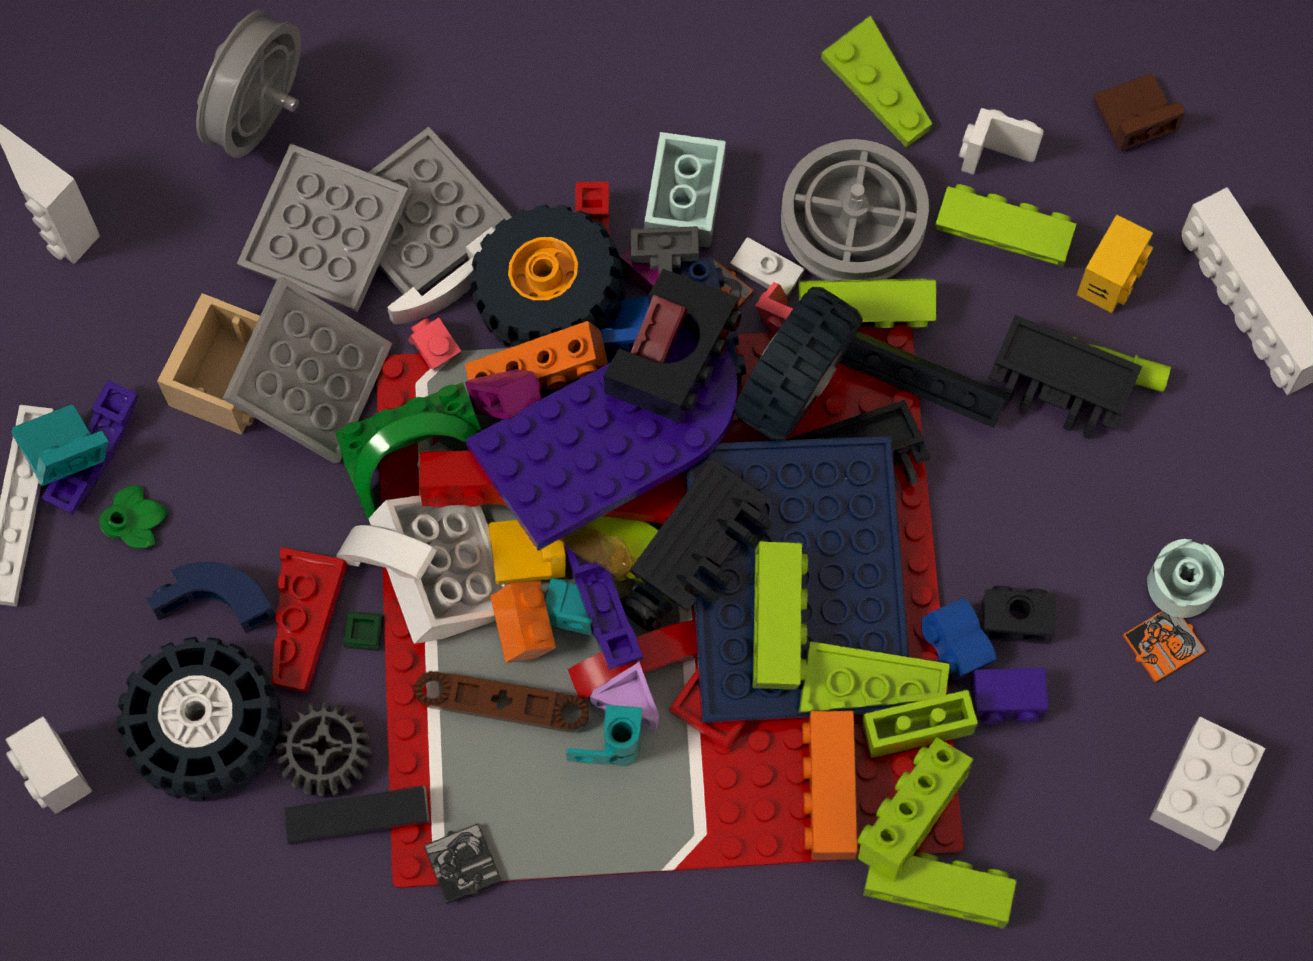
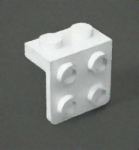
[959,108,1044,175]

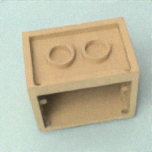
[157,293,260,435]

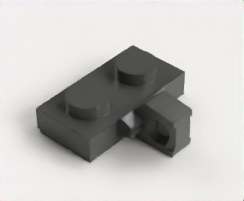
[631,226,699,275]

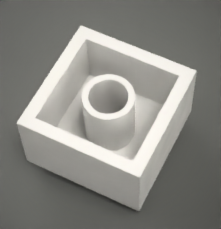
[5,717,92,814]

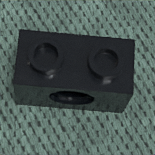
[981,586,1056,644]

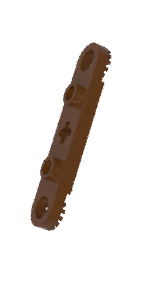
[415,671,589,733]

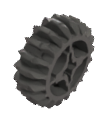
[275,702,372,798]

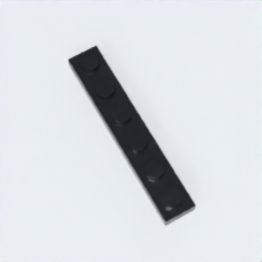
[839,331,1008,428]

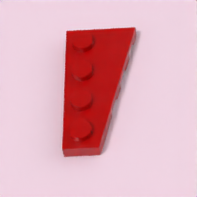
[272,547,348,694]

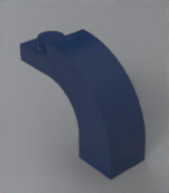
[147,562,276,633]

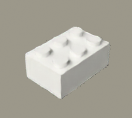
[1150,717,1265,851]

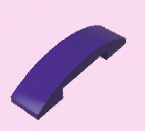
[41,380,139,515]
[564,533,643,670]

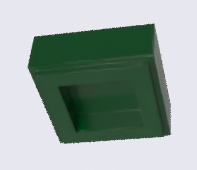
[343,611,383,651]

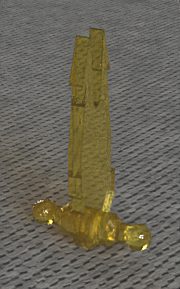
[559,524,633,581]

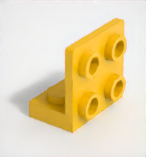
[489,520,565,585]

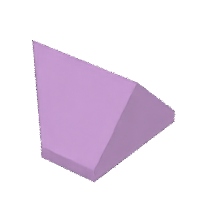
[590,662,659,731]

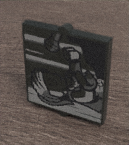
[423,823,502,904]

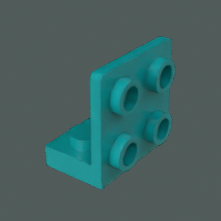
[11,405,108,486]

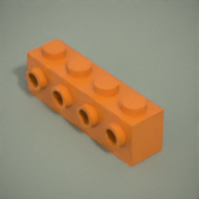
[465,321,608,391]
[802,711,857,860]

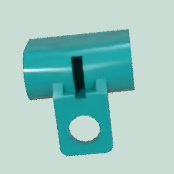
[545,578,620,636]
[566,705,642,766]

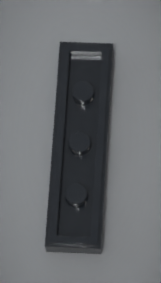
[284,786,430,845]

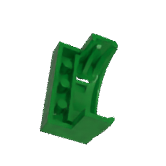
[335,382,482,521]

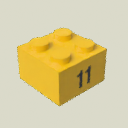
[1077,215,1154,313]

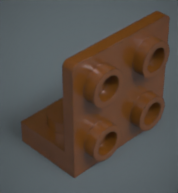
[1093,73,1186,152]

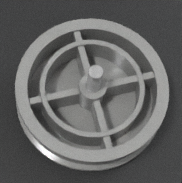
[196,9,301,158]
[781,139,929,280]

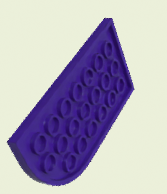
[466,326,737,551]

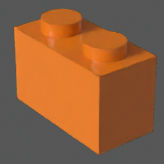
[490,581,556,663]

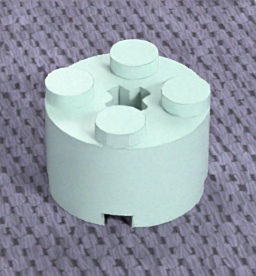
[1147,539,1224,618]

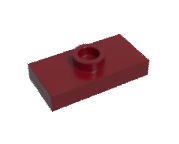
[630,295,688,363]

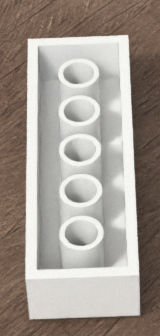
[1181,187,1313,396]

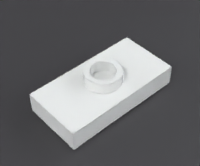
[730,237,804,299]

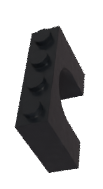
[604,269,742,424]

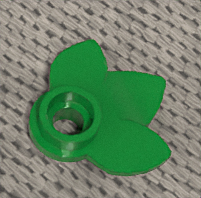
[99,485,168,549]

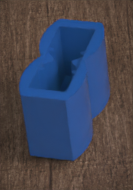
[921,597,997,682]

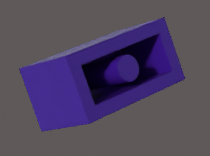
[971,668,1048,724]

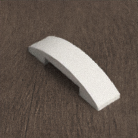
[387,227,495,325]
[335,525,437,580]

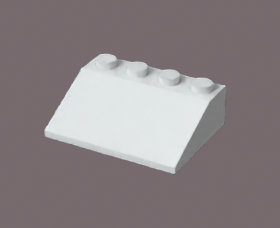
[0,124,100,264]
[369,495,510,644]

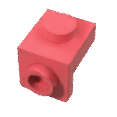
[755,282,793,333]
[408,317,461,371]

